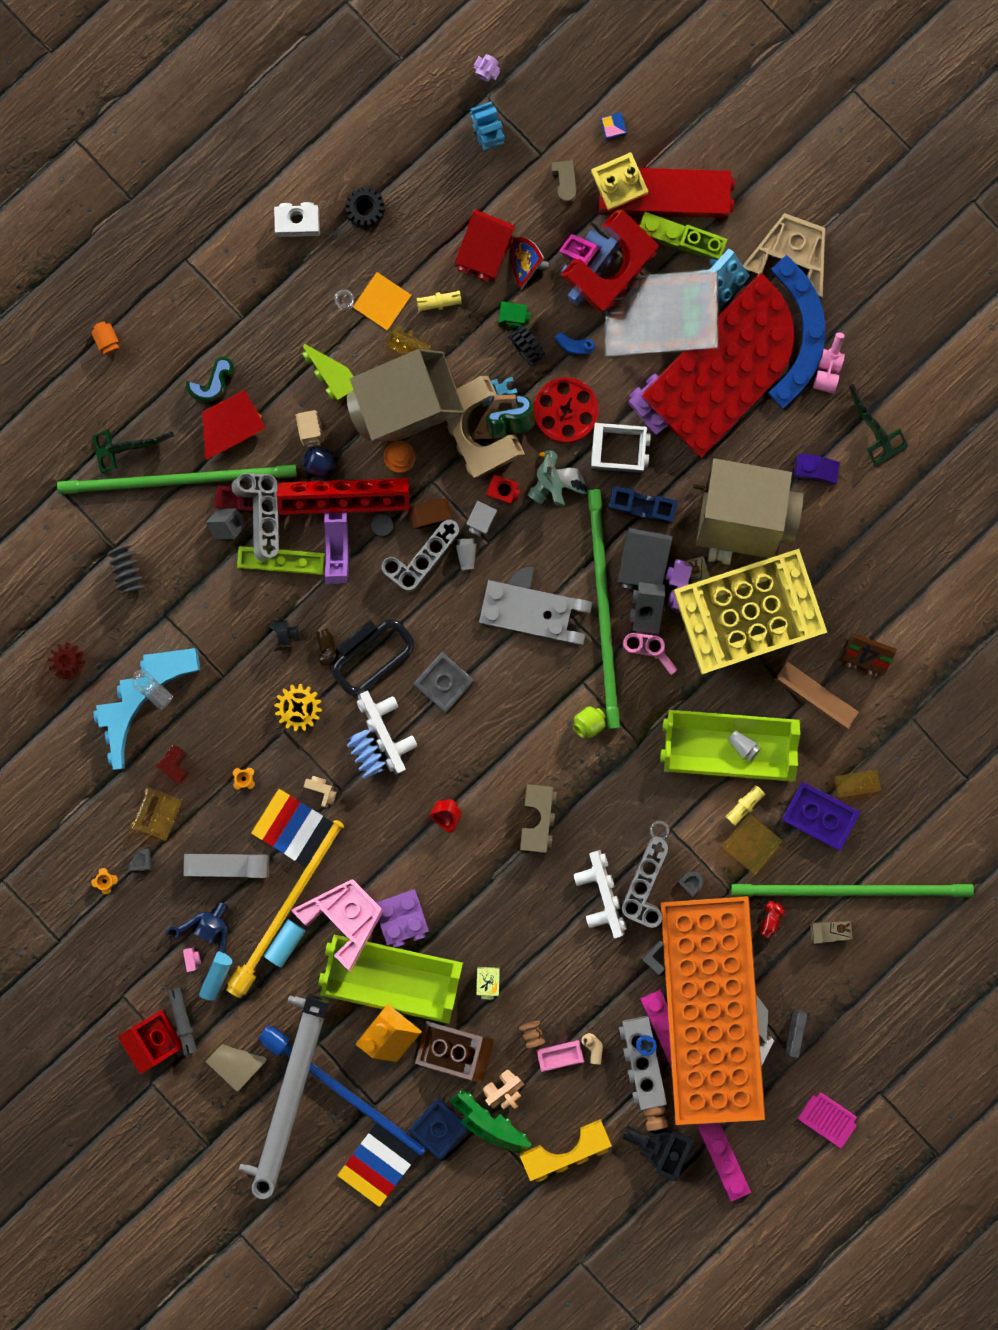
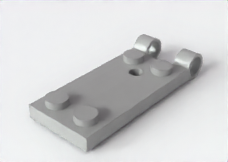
[479,580,592,645]

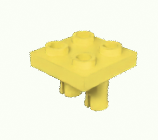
[591,152,649,211]

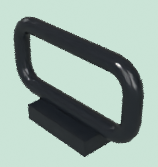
[332,619,414,696]

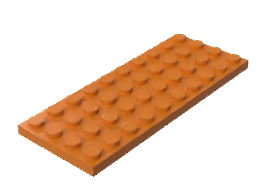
[661,896,765,1125]

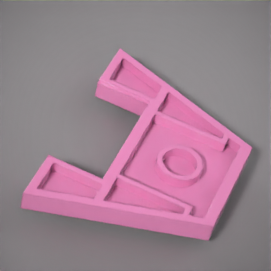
[291,879,383,972]

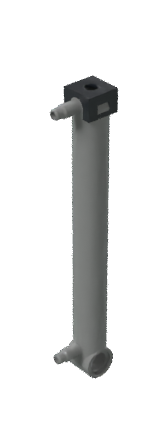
[239,994,330,1199]

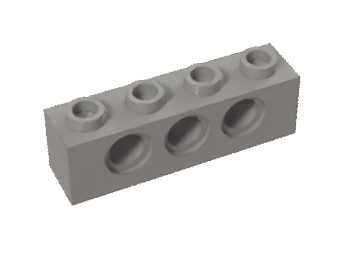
[619,1016,667,1110]

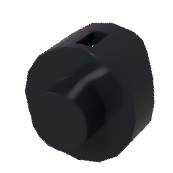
[270,620,299,651]

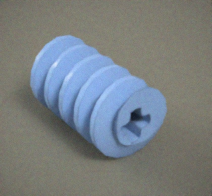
[346,729,386,779]

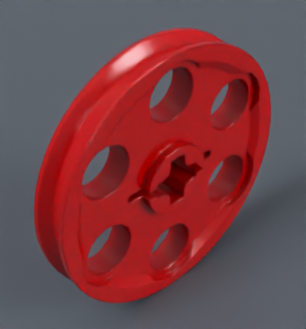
[534,377,599,443]

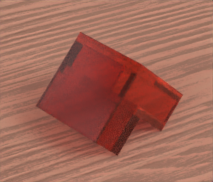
[156,745,189,784]

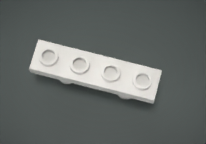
[357,690,417,775]
[574,850,627,938]

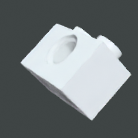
[274,202,320,237]

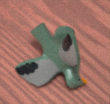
[528,450,588,507]

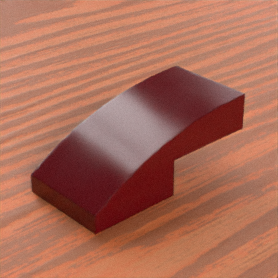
[214,485,253,512]

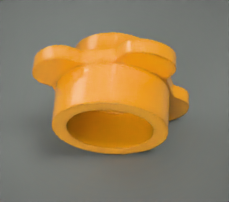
[233,768,255,790]
[91,868,118,894]

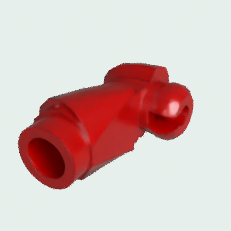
[759,901,785,939]

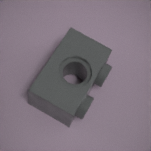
[629,582,665,634]

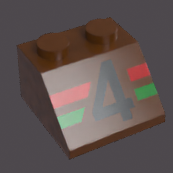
[841,634,897,678]

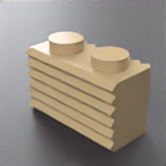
[295,410,324,448]

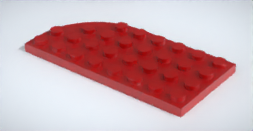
[640,273,794,458]

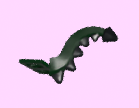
[849,384,908,467]
[92,430,174,473]

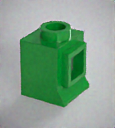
[498,301,531,329]

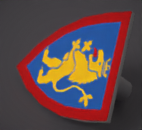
[511,237,549,289]

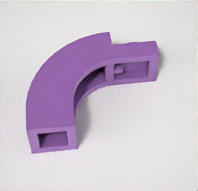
[324,513,349,584]

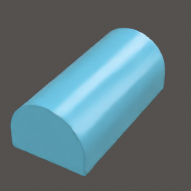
[264,919,306,968]
[199,951,232,1000]

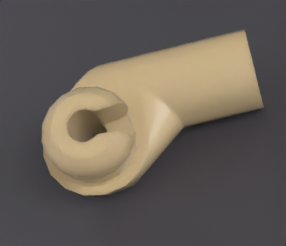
[581,1033,603,1064]

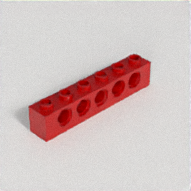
[277,478,410,515]

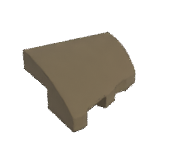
[205,1044,268,1092]

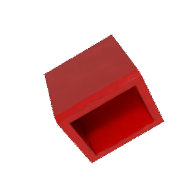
[455,209,515,283]

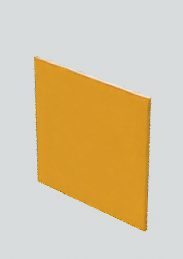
[353,272,412,331]

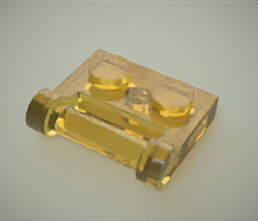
[129,786,183,841]

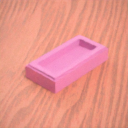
[536,1040,584,1072]

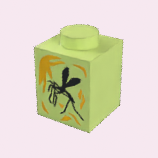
[477,967,500,1000]

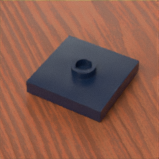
[408,1097,468,1160]

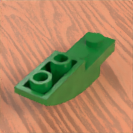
[450,1089,532,1153]

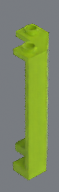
[660,710,800,782]
[318,934,463,1024]

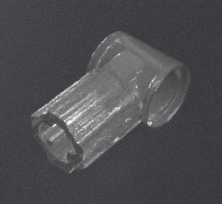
[132,670,174,710]

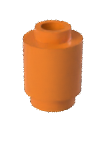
[91,322,120,356]

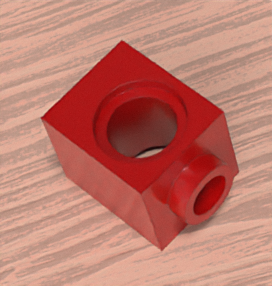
[486,474,521,506]

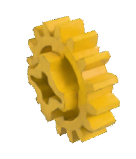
[274,684,322,731]

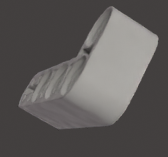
[231,473,279,562]
[382,520,459,592]
[622,836,668,928]
[183,854,269,878]

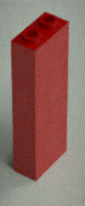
[599,168,735,219]

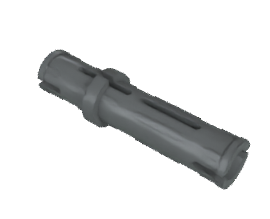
[167,987,197,1055]

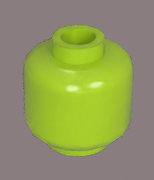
[573,706,606,739]

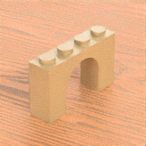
[447,376,525,478]

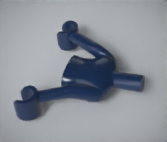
[166,902,228,954]

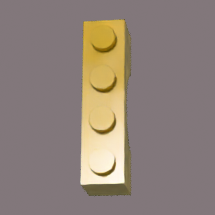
[520,1119,612,1182]

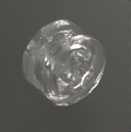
[335,289,354,310]
[649,821,669,839]

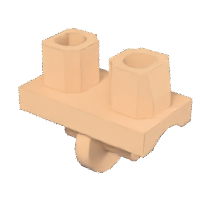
[483,1070,525,1109]

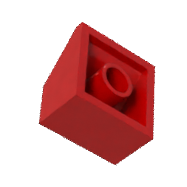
[117,1009,182,1074]

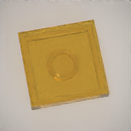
[721,813,783,875]

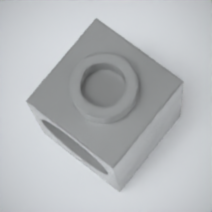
[466,501,497,537]

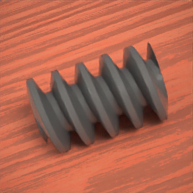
[107,546,145,594]

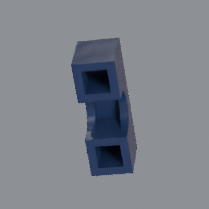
[608,486,678,525]

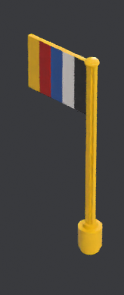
[226,789,344,999]

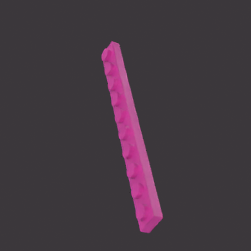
[640,990,751,1202]

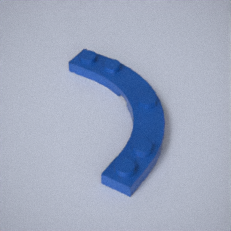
[767,255,825,409]

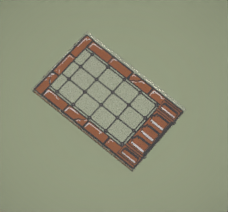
[605,269,719,356]

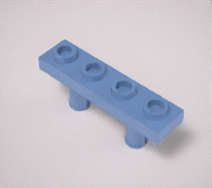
[560,229,622,306]

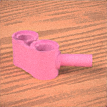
[813,333,845,394]
[623,633,678,675]

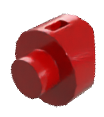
[428,799,462,833]

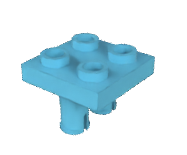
[699,249,750,308]

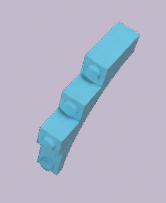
[94,648,200,770]

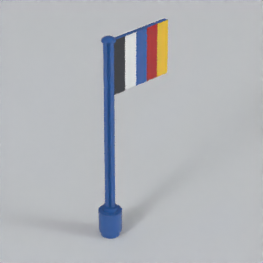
[258,1025,427,1207]

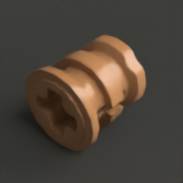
[519,1021,545,1048]

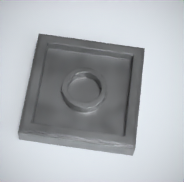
[413,652,475,713]
[785,1009,807,1058]

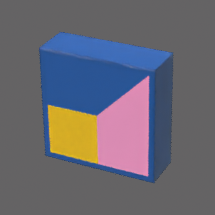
[600,112,627,140]

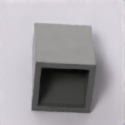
[617,528,673,590]

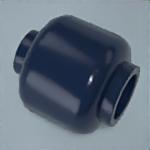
[302,446,336,478]

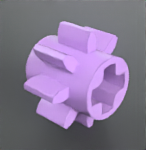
[474,54,500,82]

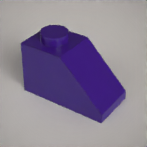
[793,453,839,484]

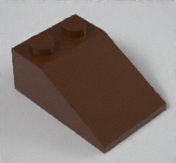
[415,1021,494,1082]

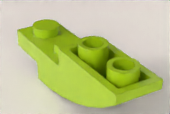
[640,212,727,260]

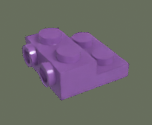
[628,373,668,436]
[664,559,692,613]
[376,889,429,948]

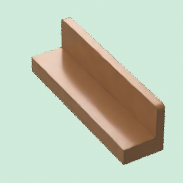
[774,662,859,730]

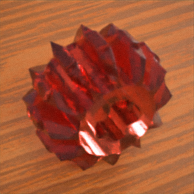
[48,642,86,680]

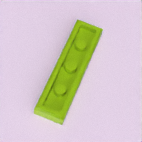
[237,546,326,576]

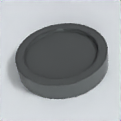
[371,514,393,536]

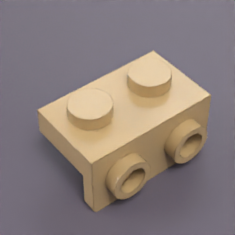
[304,776,337,808]

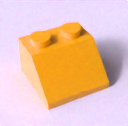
[355,1004,422,1062]

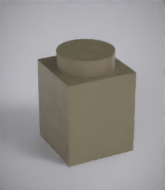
[347,349,465,441]
[696,458,803,558]

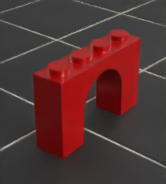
[560,210,659,311]

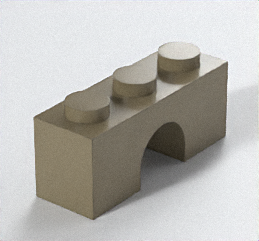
[520,784,557,853]

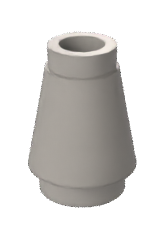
[455,538,477,570]
[728,731,761,762]

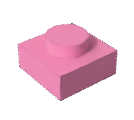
[183,947,201,972]

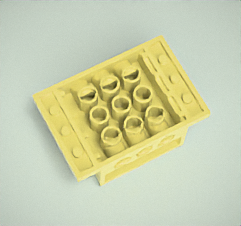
[673,549,827,674]

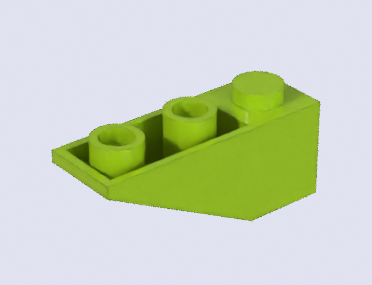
[302,344,354,403]

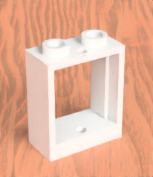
[591,423,651,473]

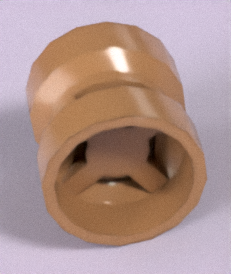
[643,1105,668,1131]

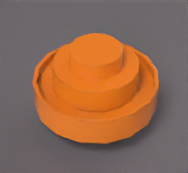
[384,441,415,473]

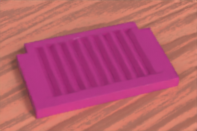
[797,1092,857,1149]

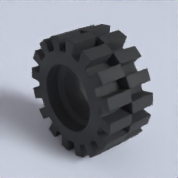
[345,187,385,229]
[509,325,546,367]

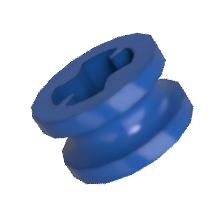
[636,1035,657,1056]

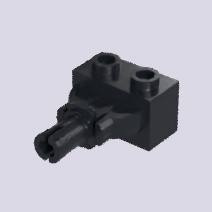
[622,1126,695,1182]

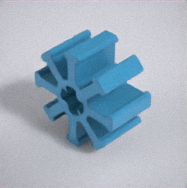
[470,102,505,151]

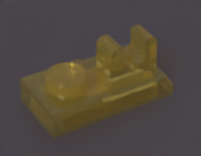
[386,325,432,355]
[834,769,881,798]

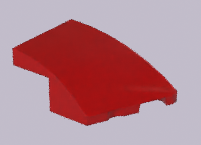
[202,390,265,460]

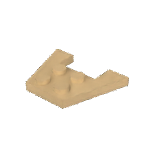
[743,213,825,297]

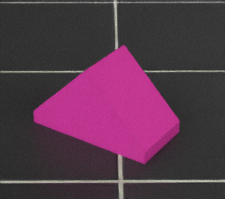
[559,234,600,267]

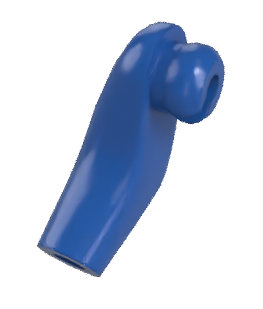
[554,331,596,354]

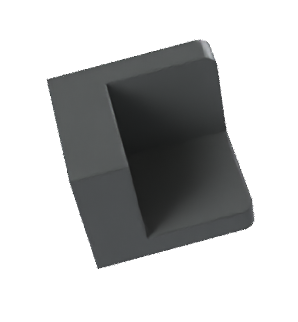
[206,508,246,539]
[642,940,665,975]

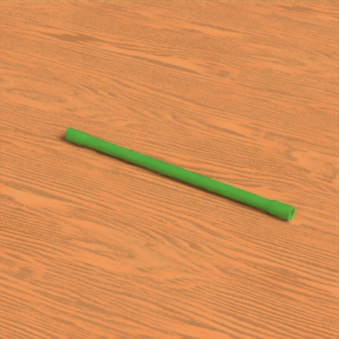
[57,465,297,495]
[588,489,620,729]
[731,884,974,897]

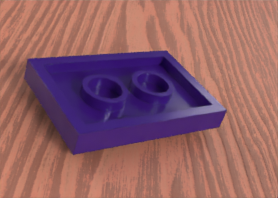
[781,781,860,851]

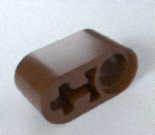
[408,498,453,529]

